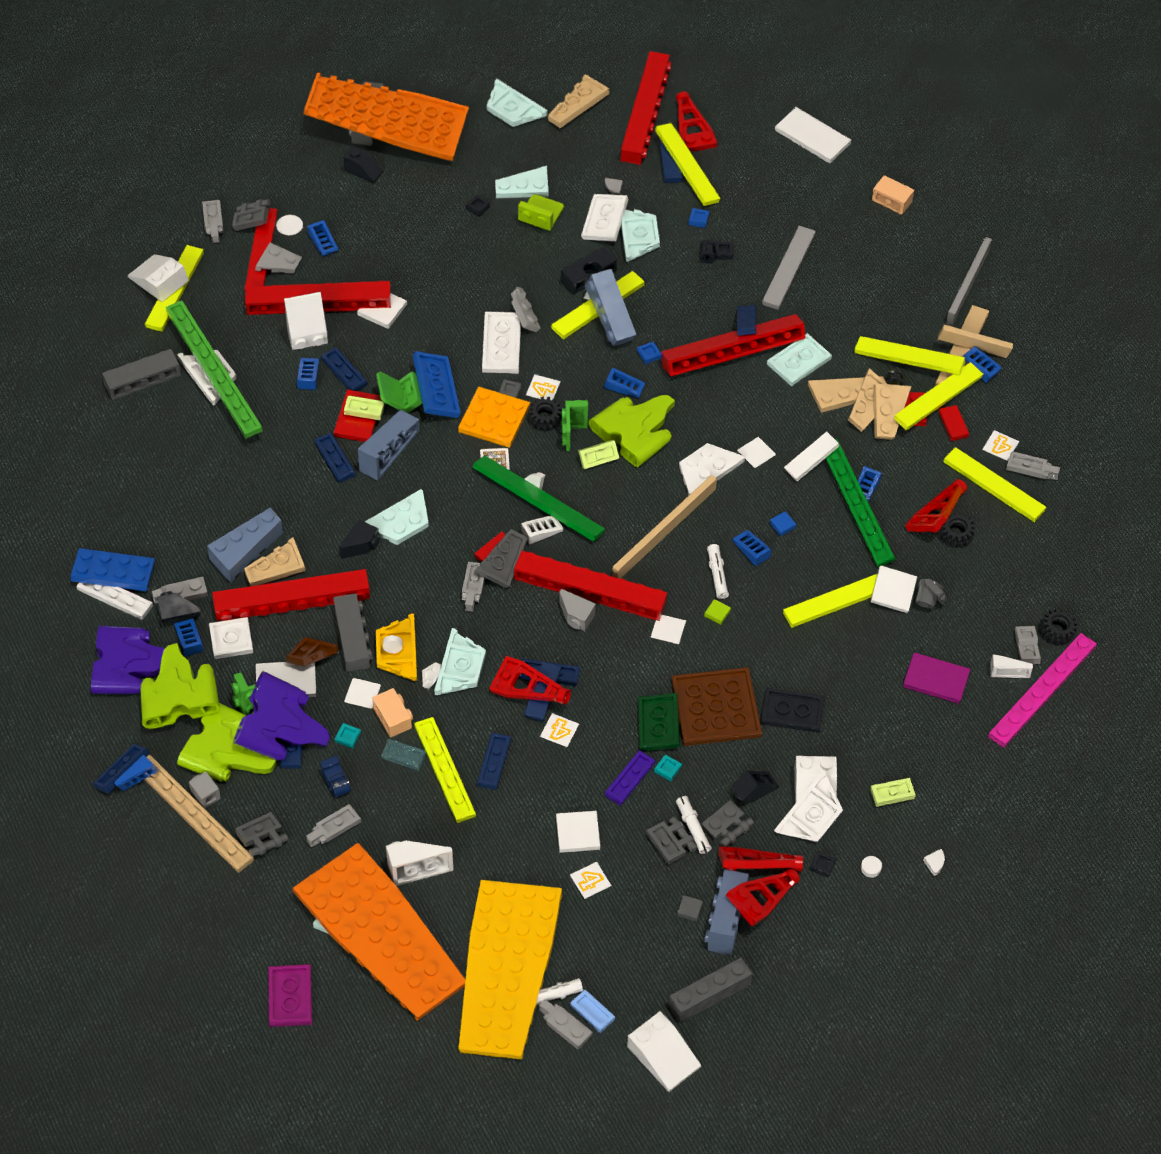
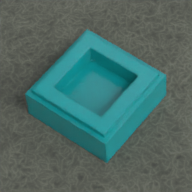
[335,723,361,749]
[654,754,682,781]

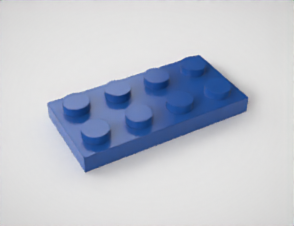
[413,351,461,418]
[71,548,155,591]

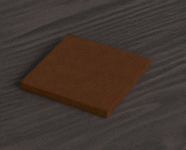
[671,667,762,746]

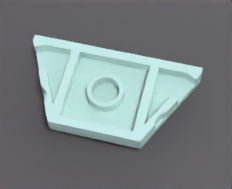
[487,79,547,127]
[621,209,660,262]
[365,489,429,545]
[435,628,486,695]

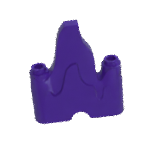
[91,625,165,694]
[233,671,330,761]

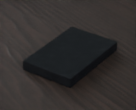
[761,688,825,733]

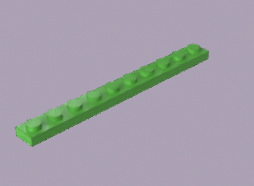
[166,300,262,438]

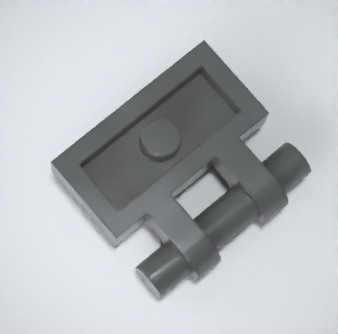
[232,199,271,231]
[701,800,754,847]
[235,812,288,857]
[647,817,697,865]

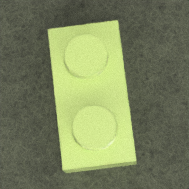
[344,396,384,420]
[578,440,619,469]
[870,778,915,807]

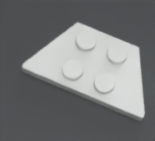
[177,350,236,405]
[679,443,745,496]
[774,770,843,842]

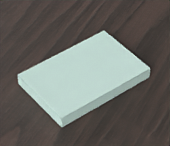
[767,333,832,386]

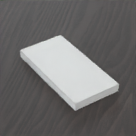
[775,107,851,163]
[482,312,521,373]

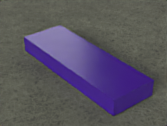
[605,750,656,806]

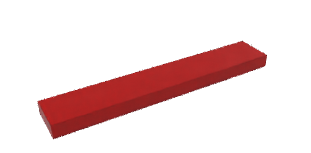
[245,208,277,293]

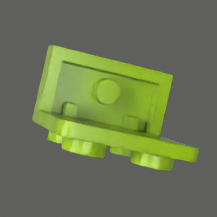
[518,194,564,231]

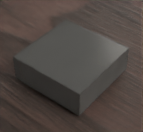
[499,379,522,398]
[677,895,703,922]

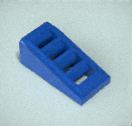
[307,220,339,256]
[962,346,1002,383]
[297,358,319,390]
[603,367,645,398]
[857,466,882,502]
[732,530,771,566]
[174,618,203,657]
[115,755,159,791]

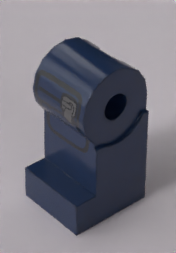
[320,756,351,798]

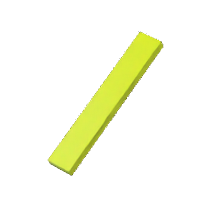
[655,123,720,206]
[145,245,204,332]
[552,271,644,339]
[855,336,965,375]
[894,362,983,431]
[944,447,1046,522]
[783,574,877,628]
[414,717,476,823]

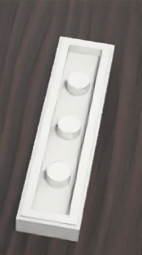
[77,582,153,620]

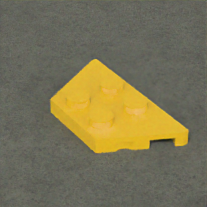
[376,614,417,681]

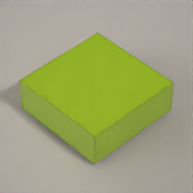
[704,599,731,625]

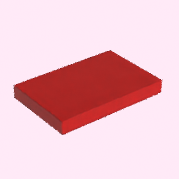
[334,390,382,442]

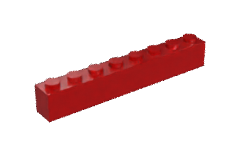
[621,51,672,165]
[245,281,391,315]
[661,314,805,377]
[514,551,667,621]
[212,569,370,622]

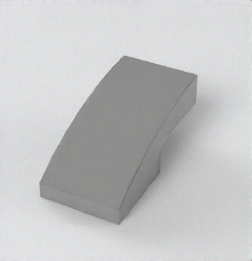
[1015,626,1041,664]

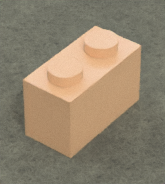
[872,176,914,214]
[372,688,413,738]

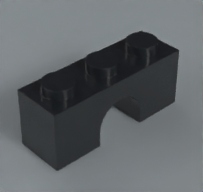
[561,247,617,295]

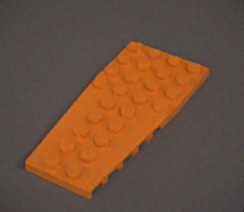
[304,73,469,161]
[293,843,466,1020]

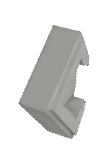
[605,178,622,195]

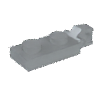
[202,200,223,243]
[511,287,540,332]
[1006,451,1060,480]
[462,562,485,612]
[152,577,208,604]
[306,804,361,847]
[539,999,592,1049]

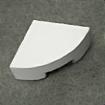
[525,472,545,489]
[422,662,441,689]
[923,849,944,876]

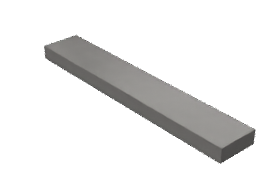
[762,226,816,310]
[947,237,992,325]

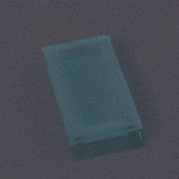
[381,739,426,771]

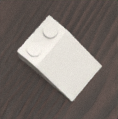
[128,254,189,302]
[284,292,328,350]
[794,756,837,821]
[386,841,453,886]
[627,1011,701,1092]

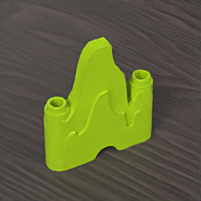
[588,395,675,467]
[140,643,220,729]
[177,703,276,782]

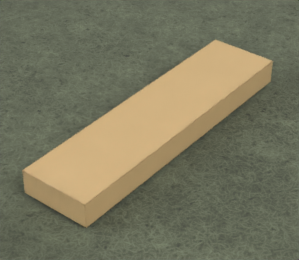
[938,325,1013,358]

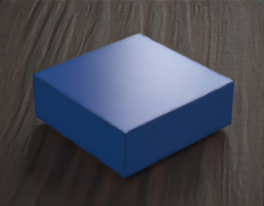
[688,208,710,228]
[637,342,661,364]
[770,511,796,536]

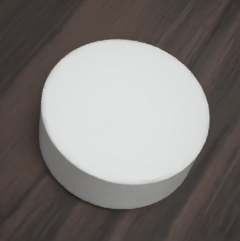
[383,635,403,653]
[861,856,882,878]

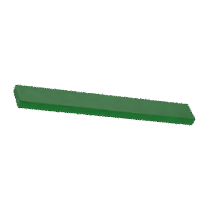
[826,439,896,568]
[473,455,605,542]

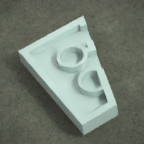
[495,166,548,198]

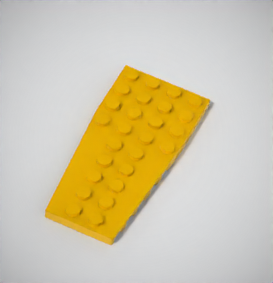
[459,880,562,1059]

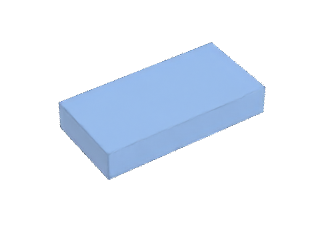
[570,990,615,1033]

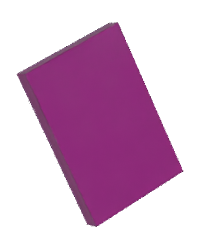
[903,653,970,704]
[268,964,312,1027]

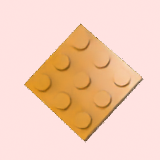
[458,387,530,448]

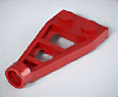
[676,91,717,152]
[905,479,967,533]
[489,656,571,705]
[718,846,803,872]
[726,869,799,926]

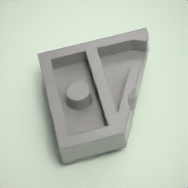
[255,243,302,274]

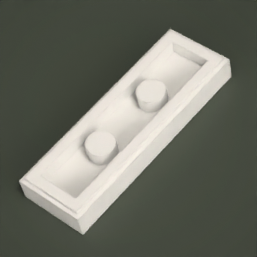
[784,432,839,482]

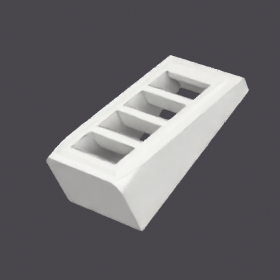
[521,516,563,545]
[990,655,1033,678]

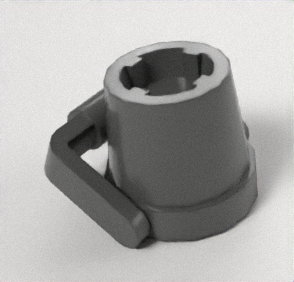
[916,579,948,609]

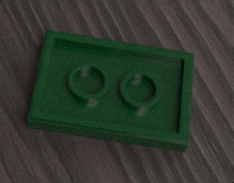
[638,693,680,752]

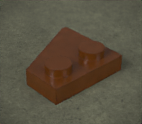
[286,637,338,666]

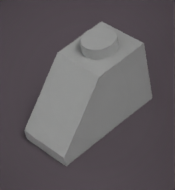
[559,589,596,632]

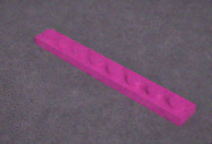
[988,633,1097,748]

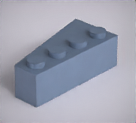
[585,269,636,346]
[358,410,420,481]
[207,508,283,583]
[705,869,749,955]

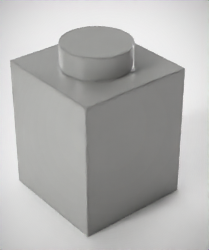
[189,772,221,808]

